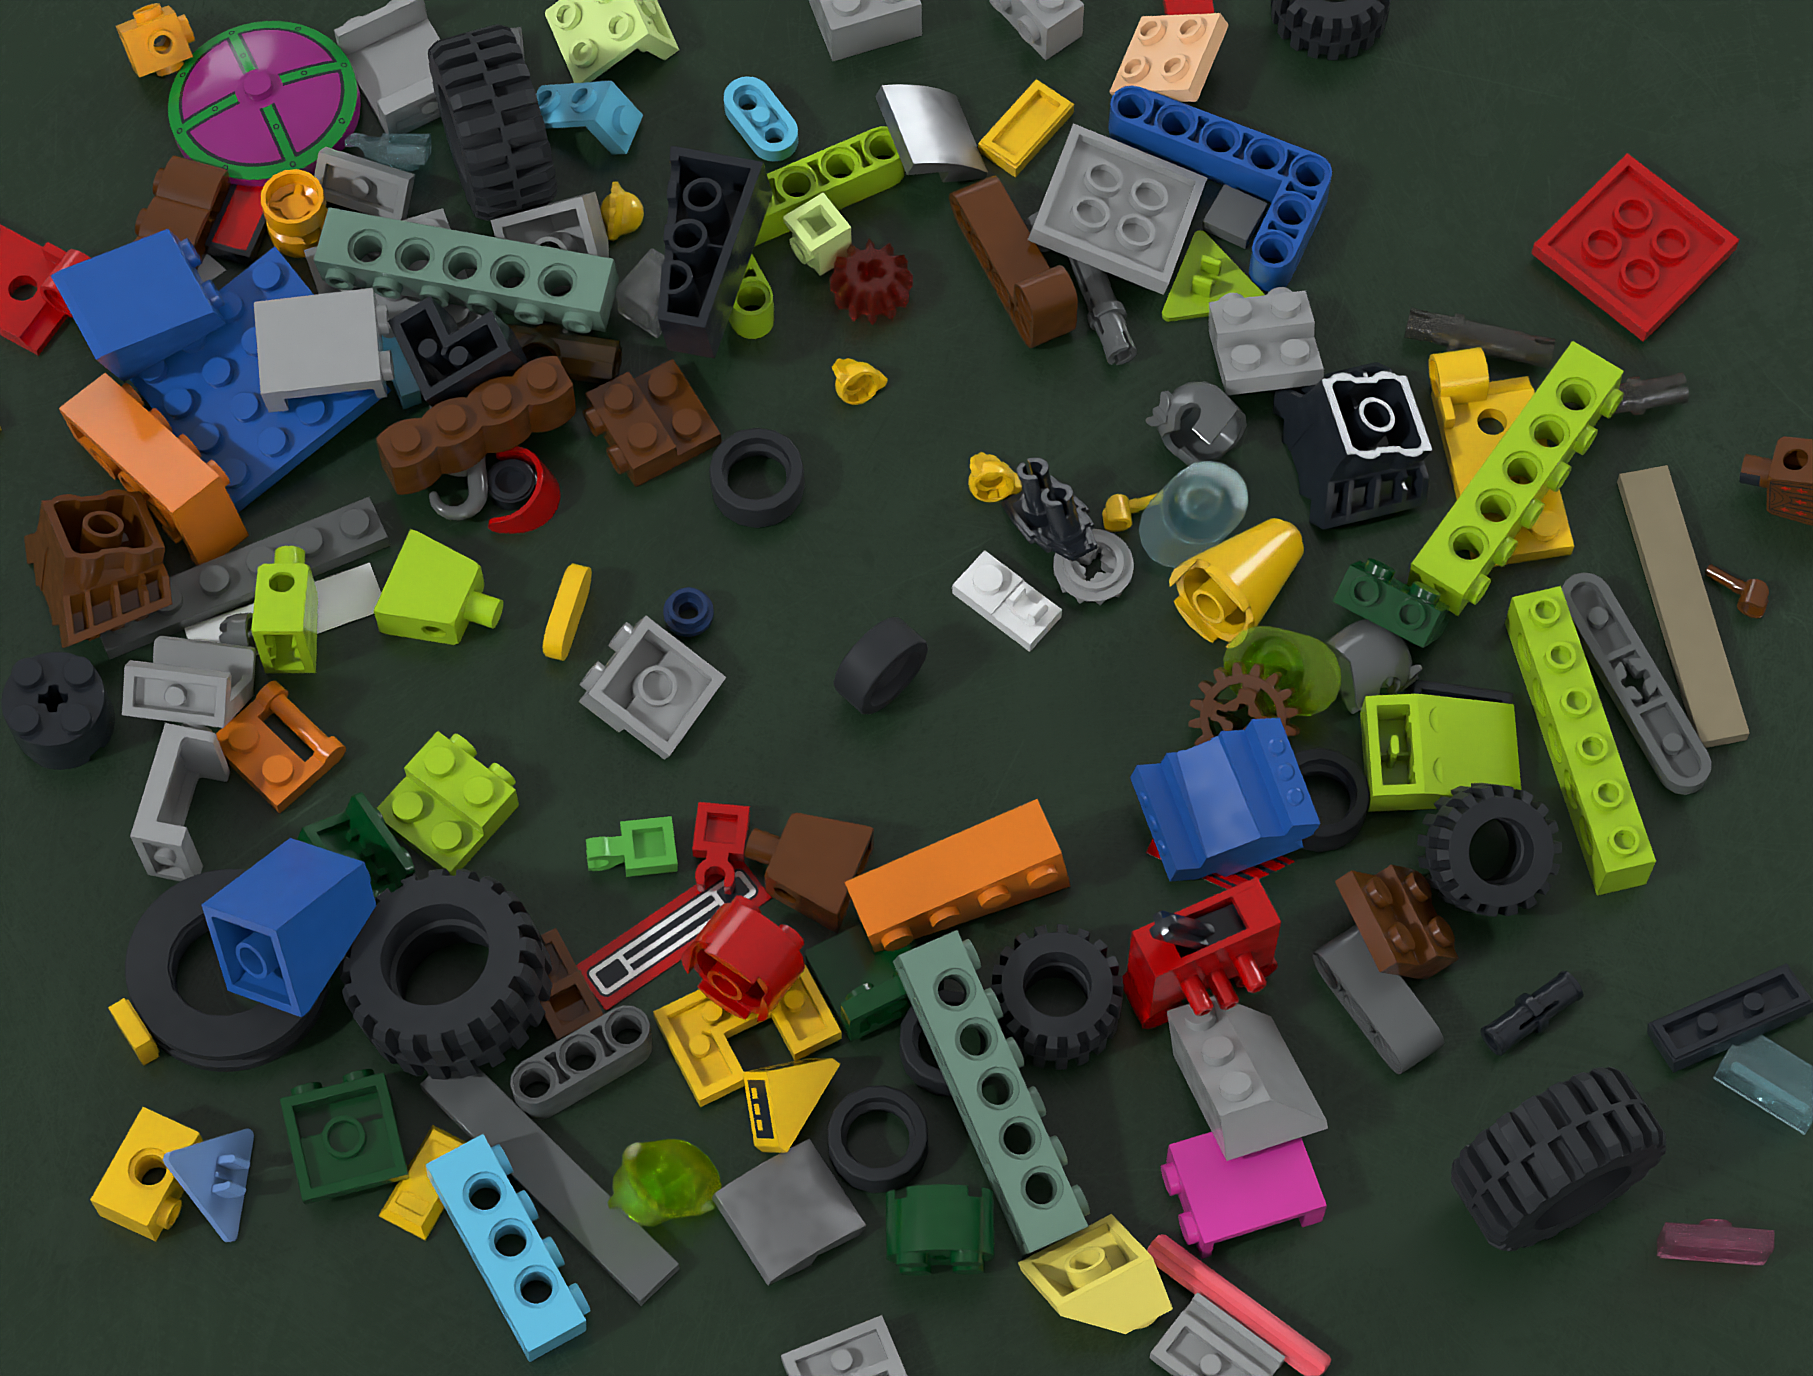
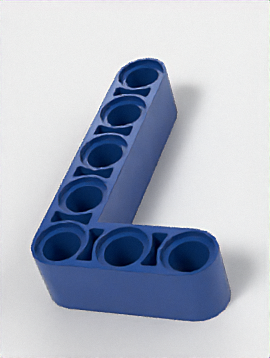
[1108,85,1332,292]

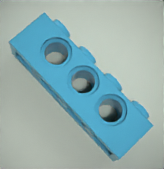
[426,1134,591,1362]

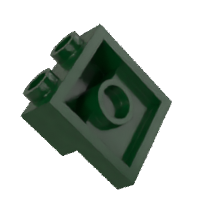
[1332,558,1450,648]
[279,1069,409,1205]

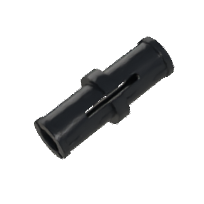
[1480,970,1584,1056]

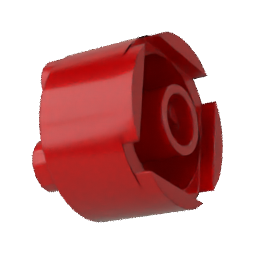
[681,895,805,1022]

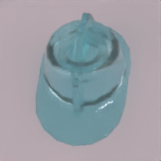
[1139,461,1249,568]

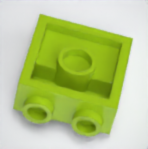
[377,731,519,876]

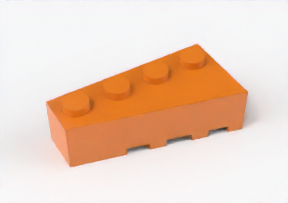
[844,799,1071,952]

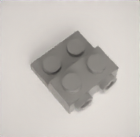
[1209,287,1324,395]
[579,616,726,760]

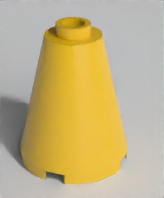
[1169,518,1304,648]

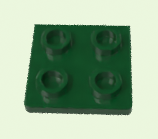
[805,923,944,1042]

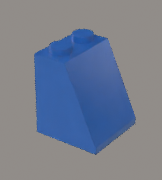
[50,229,226,382]
[202,838,377,1017]

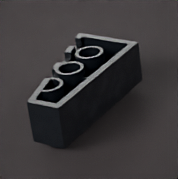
[657,146,773,359]

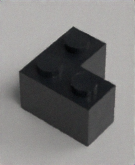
[388,296,528,407]

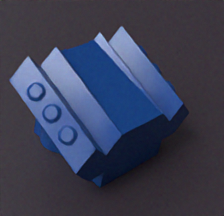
[1130,718,1321,881]

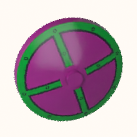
[168,21,361,186]

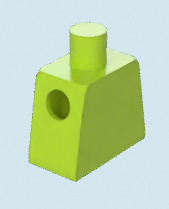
[373,529,503,645]
[251,546,318,673]

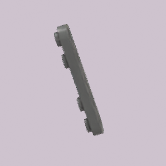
[1562,572,1711,795]

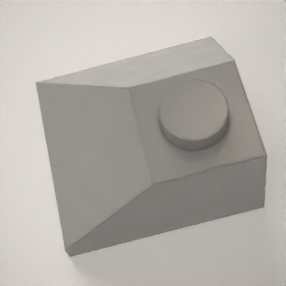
[490,191,609,297]

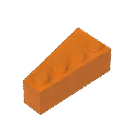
[59,373,249,566]

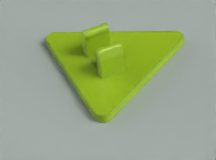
[1162,230,1265,322]

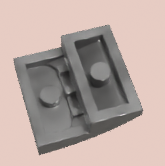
[875,84,988,183]
[712,1139,866,1286]

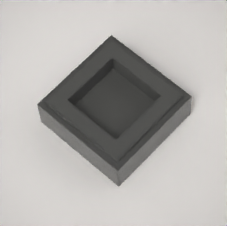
[1202,184,1268,249]

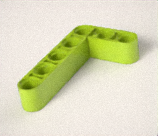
[729,126,905,339]

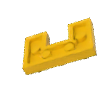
[653,965,842,1107]

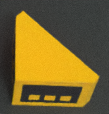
[743,1058,840,1153]

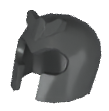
[1145,381,1247,473]
[1321,619,1423,714]

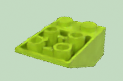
[1360,694,1521,812]

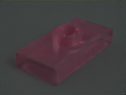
[1657,1219,1774,1266]

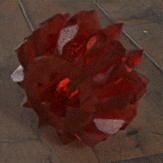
[830,239,913,325]

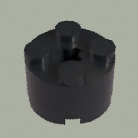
[1,652,115,770]

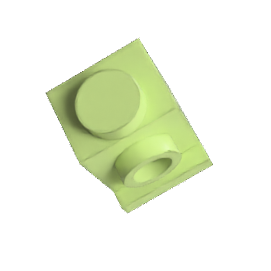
[783,193,852,276]

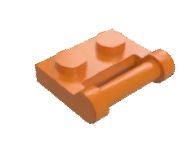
[216,681,346,814]

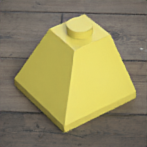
[1018,1214,1173,1334]

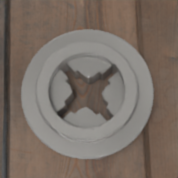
[1054,529,1134,606]

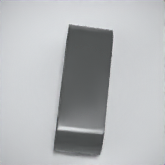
[1312,924,1444,1074]
[510,1005,653,1120]

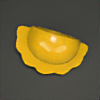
[600,181,644,241]
[832,358,888,405]
[968,452,1022,502]

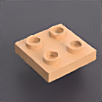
[1109,13,1229,102]

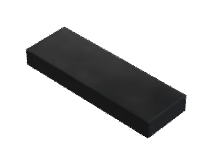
[1647,963,1813,1073]

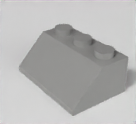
[1167,996,1328,1161]

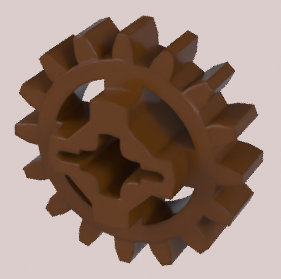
[1188,661,1302,746]

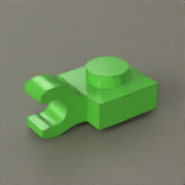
[586,816,678,877]

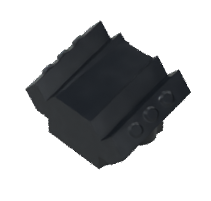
[1272,362,1432,529]

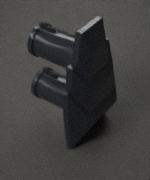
[1000,457,1098,562]

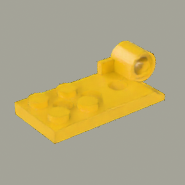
[1429,347,1574,566]

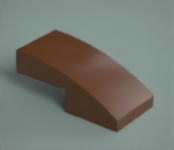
[540,928,604,1041]

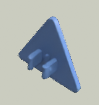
[163,1129,254,1242]

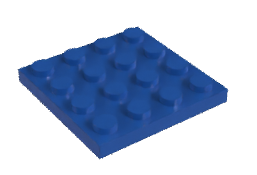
[130,246,391,513]

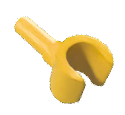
[1102,491,1169,532]

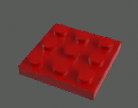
[1531,153,1740,342]

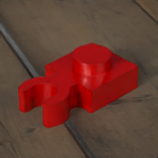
[692,802,750,895]

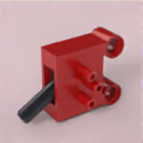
[1122,877,1281,1029]

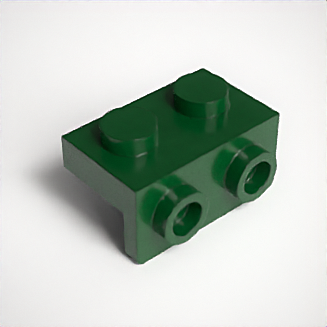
[297,792,415,905]

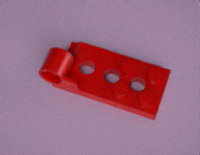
[0,224,91,356]

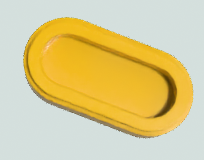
[543,563,592,661]

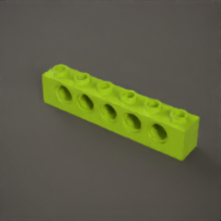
[1407,341,1624,616]
[1505,586,1656,896]

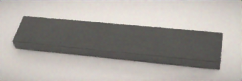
[420,1068,680,1306]

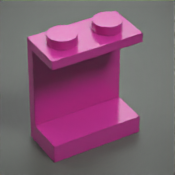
[1161,1132,1327,1259]

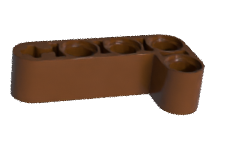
[949,175,1078,348]

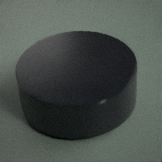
[487,458,536,511]

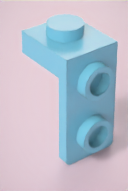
[536,81,643,155]

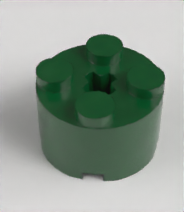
[886,1184,995,1276]

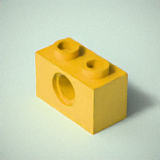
[90,1107,203,1242]

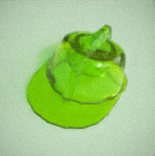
[1223,626,1341,716]
[607,1139,722,1227]

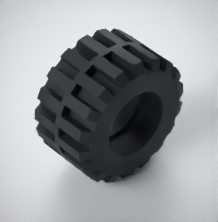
[1270,0,1391,60]
[1417,783,1562,917]
[991,924,1124,1070]

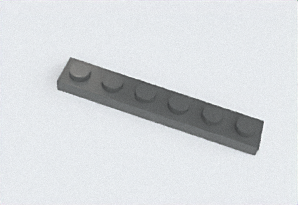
[100,496,390,659]

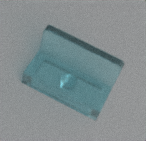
[1713,1035,1813,1135]

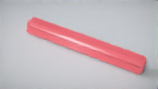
[1147,1234,1331,1376]

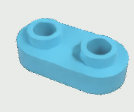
[724,77,798,161]

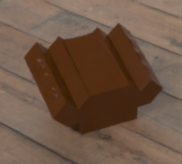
[24,489,173,648]

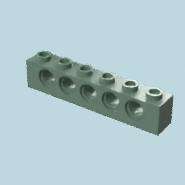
[314,207,619,333]
[893,930,1090,1256]

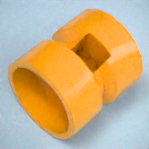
[261,169,328,258]

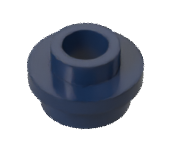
[663,587,714,637]

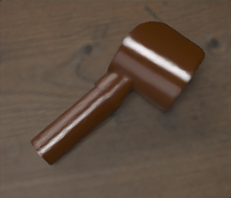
[1705,564,1769,618]

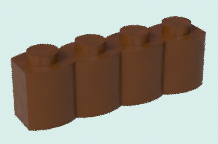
[134,155,231,271]
[376,356,576,495]

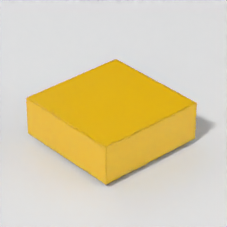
[108,998,160,1066]

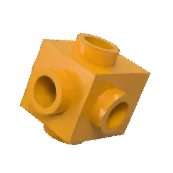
[116,3,195,78]

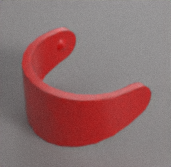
[488,446,561,534]

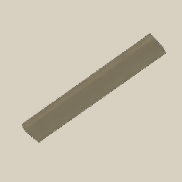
[1617,465,1750,748]

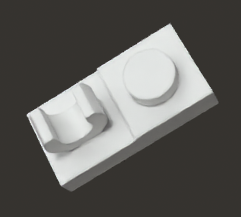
[952,550,1062,652]

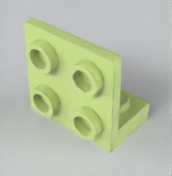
[545,0,679,83]

